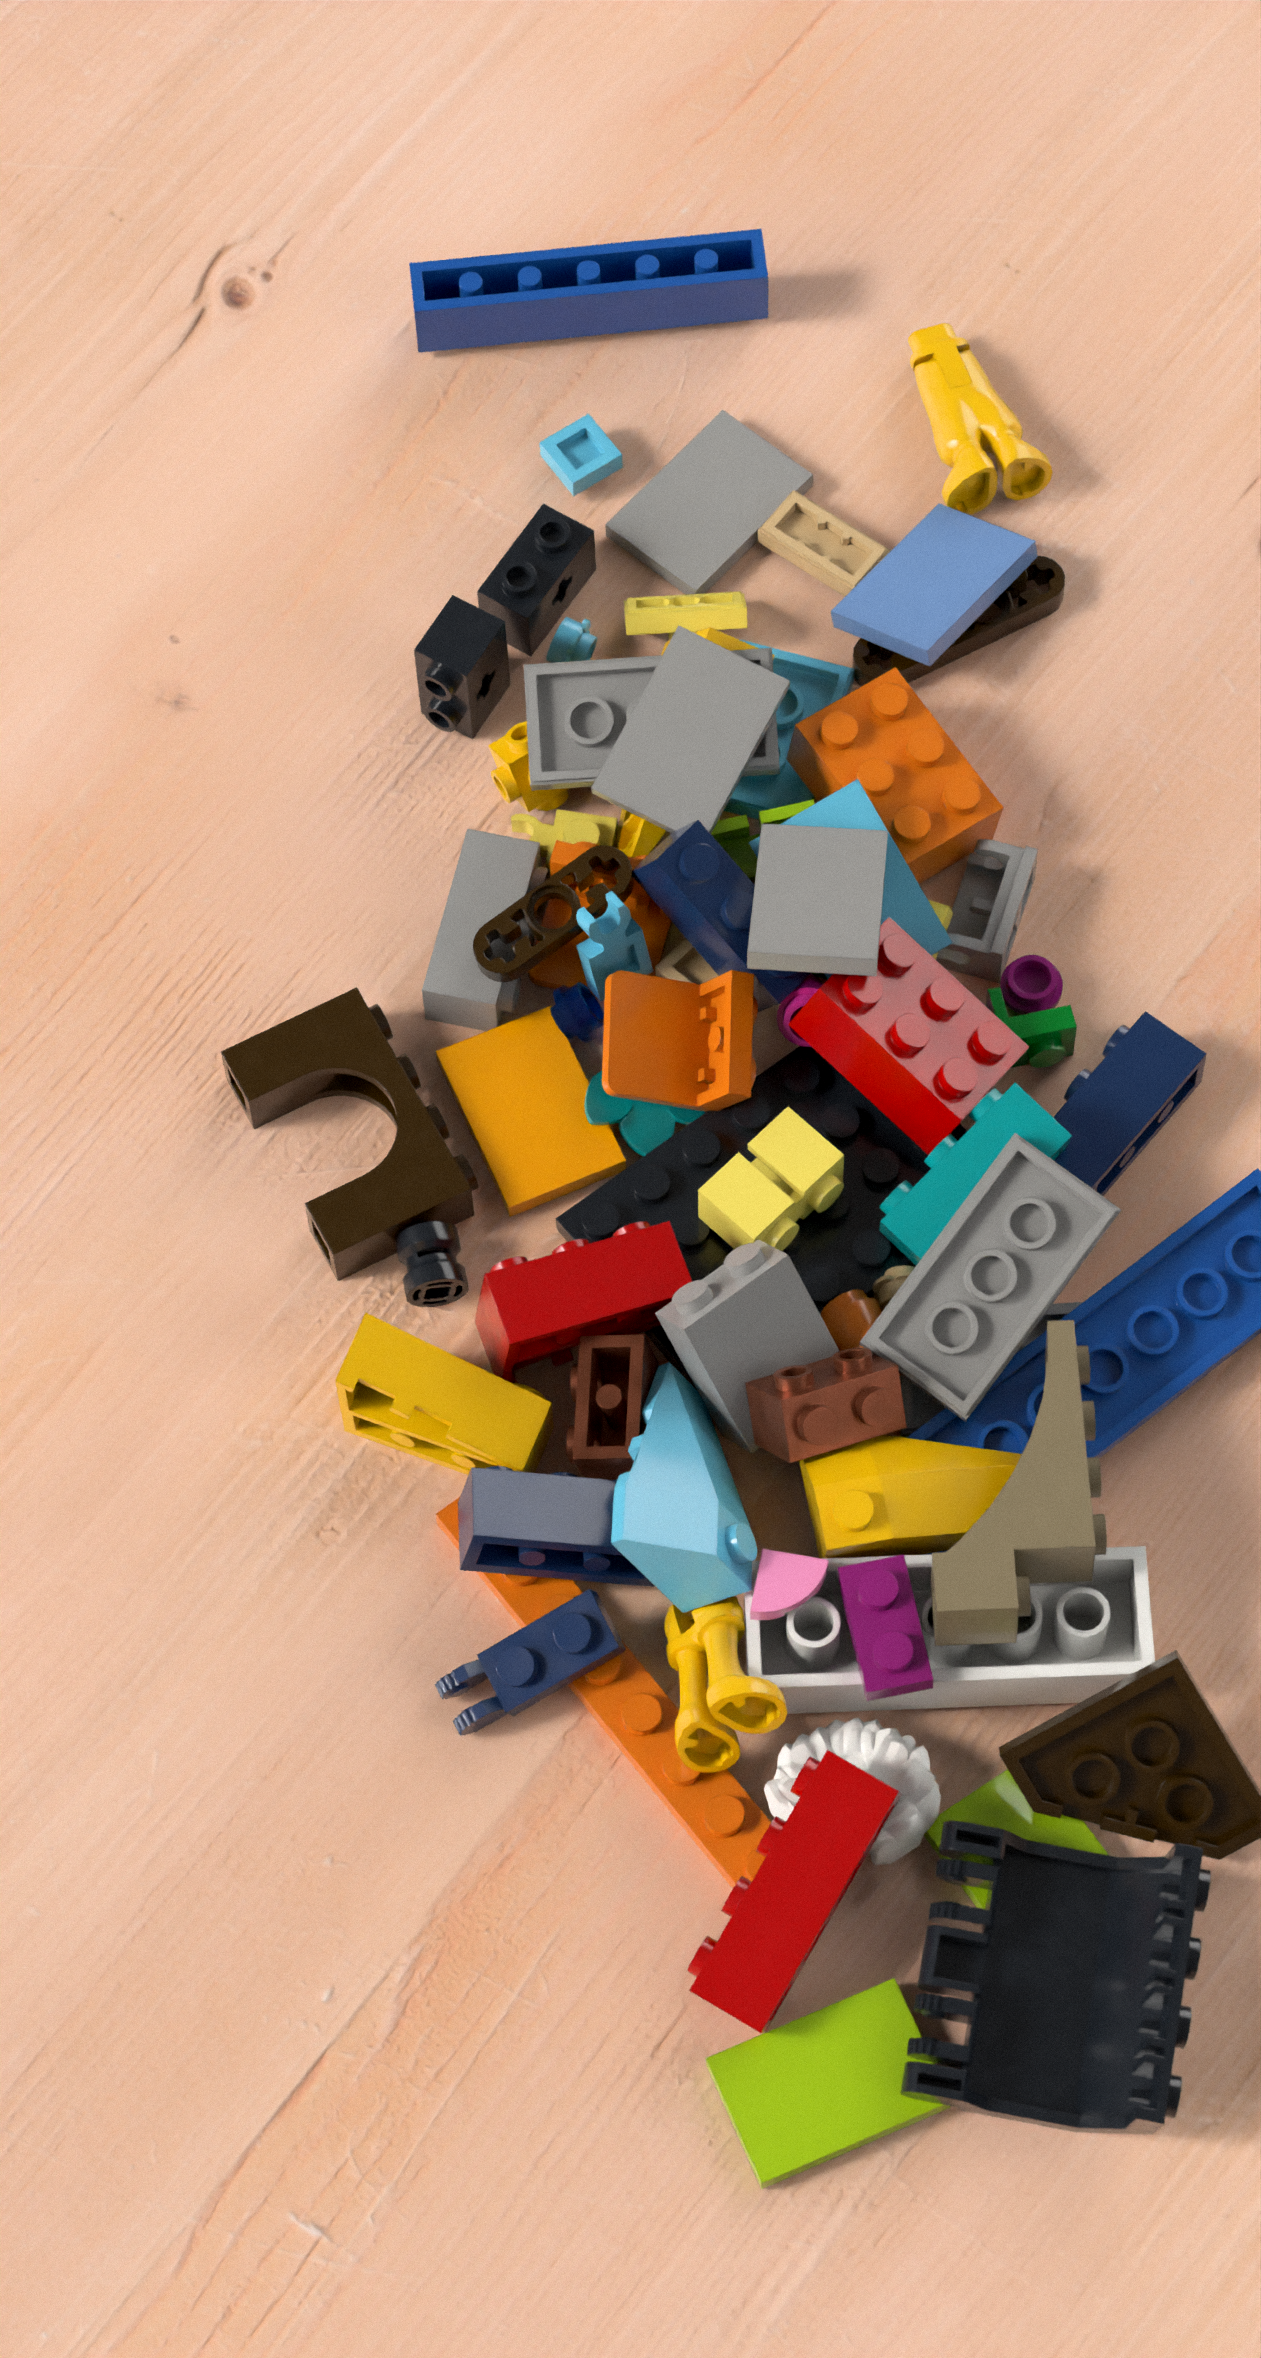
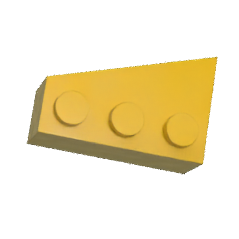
[335,1312,554,1475]

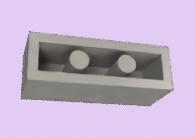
[422,829,550,1031]

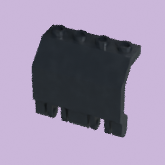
[900,1821,1211,2135]

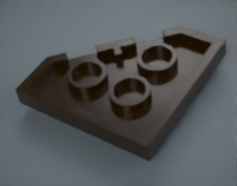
[999,1650,1261,1860]

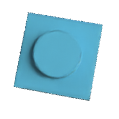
[539,414,623,496]

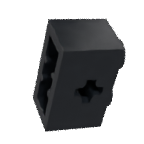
[477,503,596,657]
[414,595,511,739]

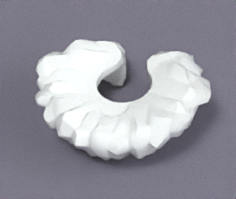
[764,1718,941,1865]

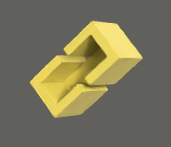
[698,1107,844,1251]

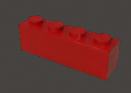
[687,1750,902,2033]

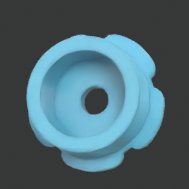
[546,617,598,663]

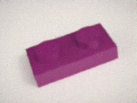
[838,1554,934,1702]

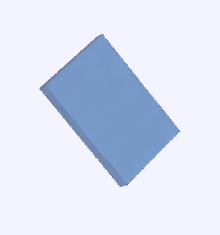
[831,503,1038,667]

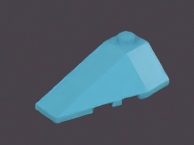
[611,1362,757,1613]

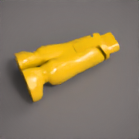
[908,323,1053,515]

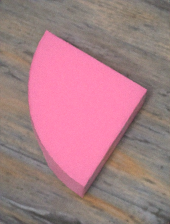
[750,1549,829,1620]

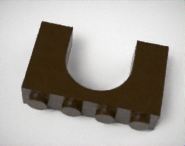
[221,987,479,1281]

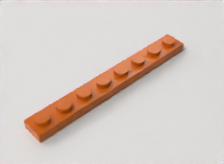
[435,1497,771,1889]

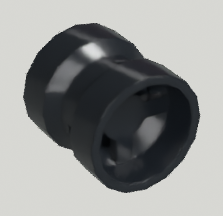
[395,1221,469,1307]

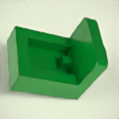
[986,987,1077,1068]

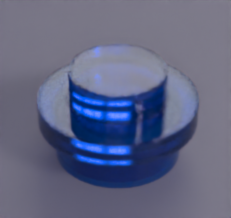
[550,982,604,1043]

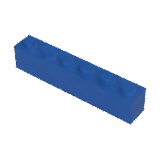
[409,229,768,353]

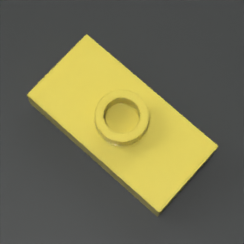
[624,591,748,639]

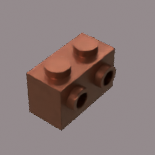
[567,1334,659,1480]
[745,1348,907,1463]

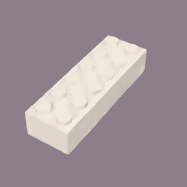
[744,1546,1155,1714]

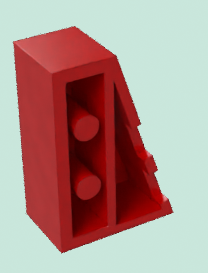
[475,1221,692,1383]

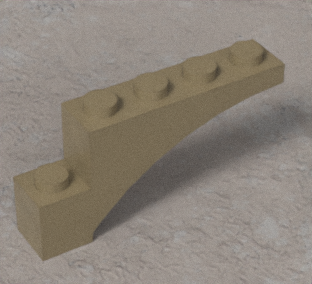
[931,1320,1107,1646]

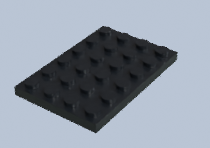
[556,1046,967,1390]

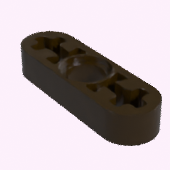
[473,845,634,982]

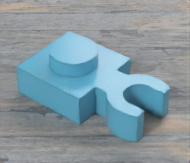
[576,891,653,1002]

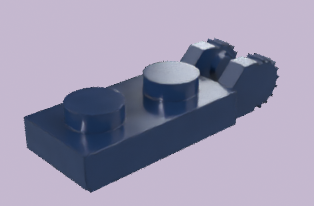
[435,1589,626,1736]

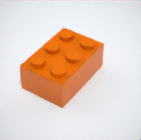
[786,667,1004,884]

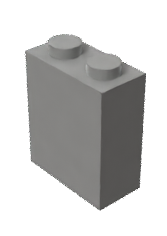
[655,1239,839,1454]

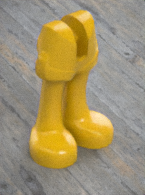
[664,1596,788,1773]

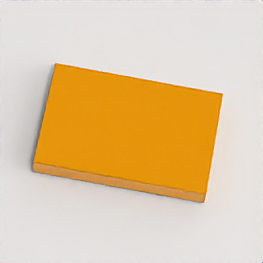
[436,1006,627,1217]

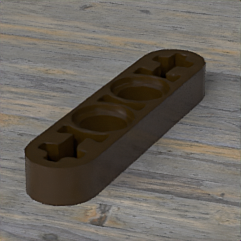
[853,556,1065,686]

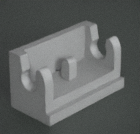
[936,839,1038,984]

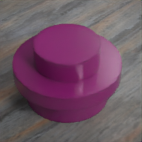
[1000,955,1063,1015]

